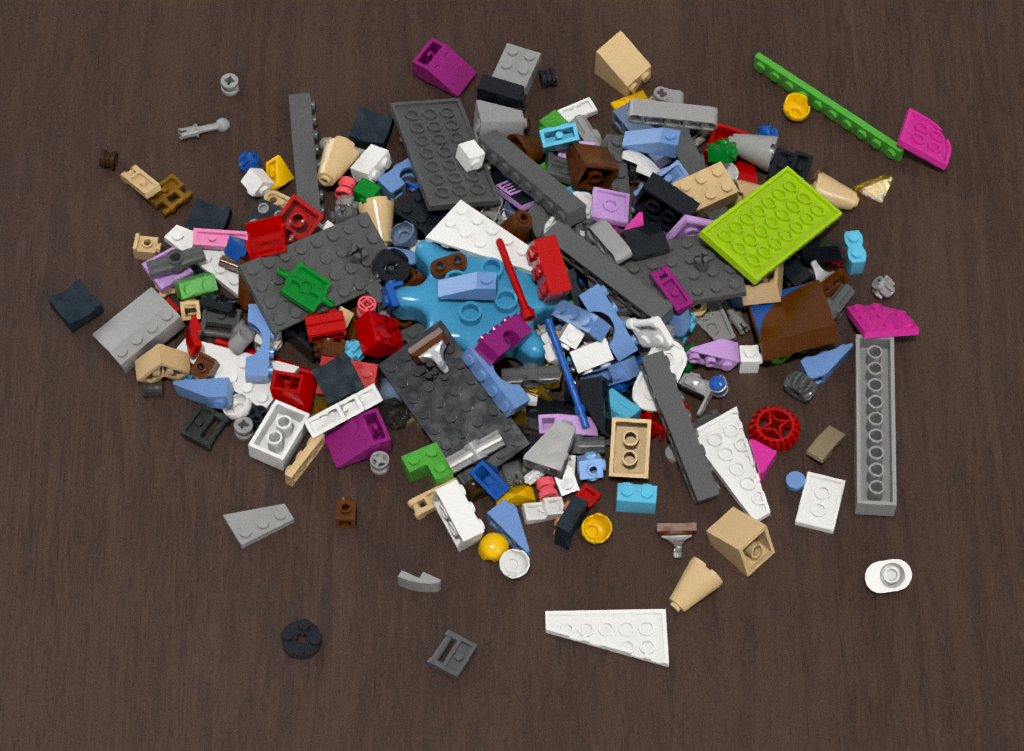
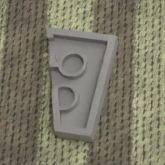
[694,300,737,341]
[223,504,294,549]

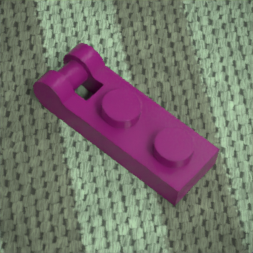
[649,265,694,315]

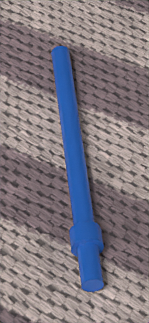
[544,318,590,429]

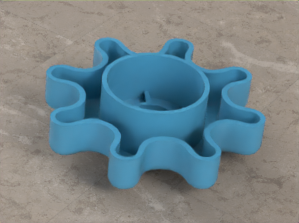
[392,239,569,366]

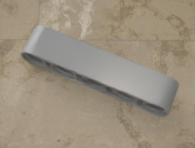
[627,99,718,130]

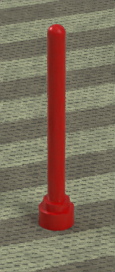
[496,238,536,322]

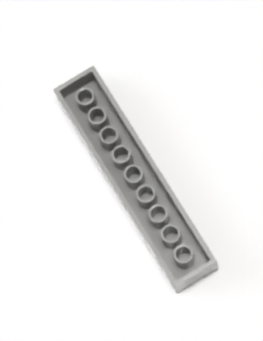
[853,334,897,516]

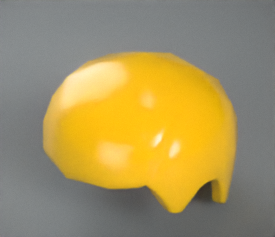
[783,92,811,121]
[580,513,613,544]
[478,532,509,563]

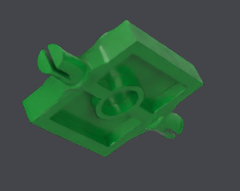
[276,262,335,314]

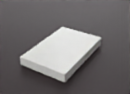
[794,471,846,534]

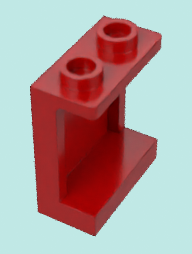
[245,214,287,261]

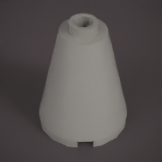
[728,133,779,172]

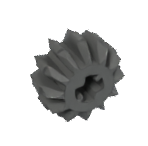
[783,370,817,402]

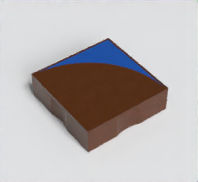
[747,280,839,361]

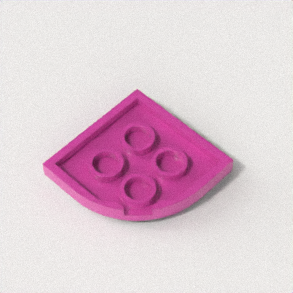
[897,108,951,170]
[846,303,919,339]

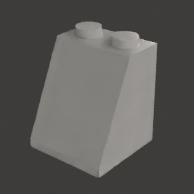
[473,100,527,145]
[523,420,576,478]

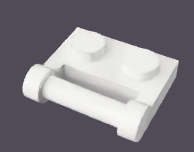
[626,316,674,348]

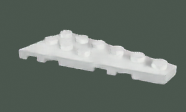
[425,200,533,275]
[164,225,238,298]
[177,338,300,411]
[697,406,770,521]
[545,609,669,667]

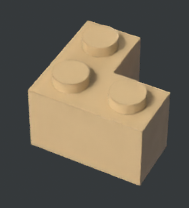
[135,343,191,385]

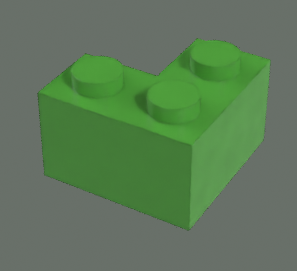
[401,442,453,487]

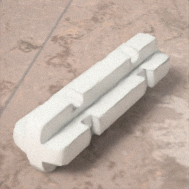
[524,469,546,485]

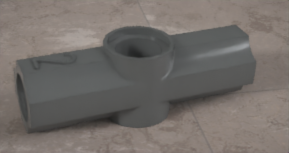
[146,245,206,278]
[826,283,855,321]
[501,363,561,388]
[569,435,605,456]

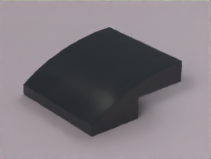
[766,147,814,180]
[622,221,670,261]

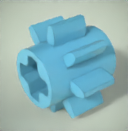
[344,340,365,361]

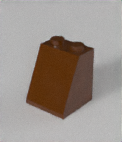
[566,142,620,191]

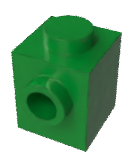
[708,138,738,164]
[353,177,383,204]

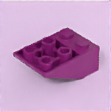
[412,37,477,98]
[325,408,392,469]

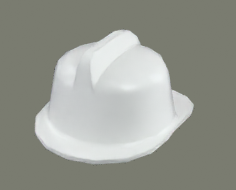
[865,559,912,593]

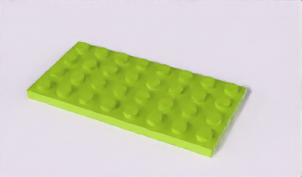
[698,166,843,285]

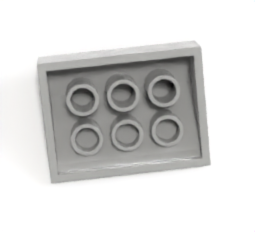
[92,287,186,374]

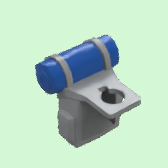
[679,372,729,418]

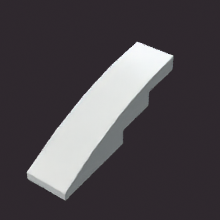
[304,383,383,438]

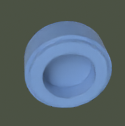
[785,471,805,492]

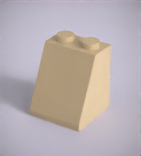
[595,31,651,97]
[706,507,775,577]

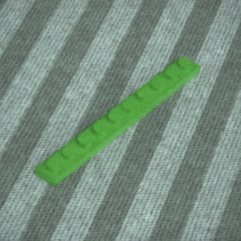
[753,52,904,162]

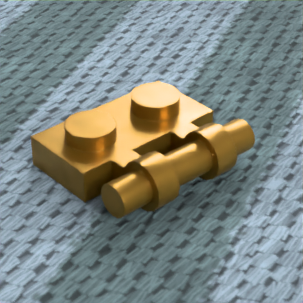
[145,173,193,217]

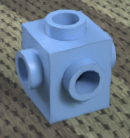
[576,451,606,481]

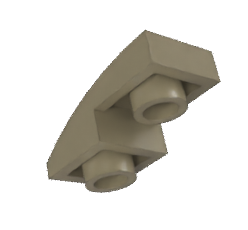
[806,425,846,463]

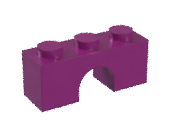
[474,313,533,366]

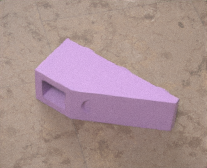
[686,339,740,371]
[538,414,598,438]

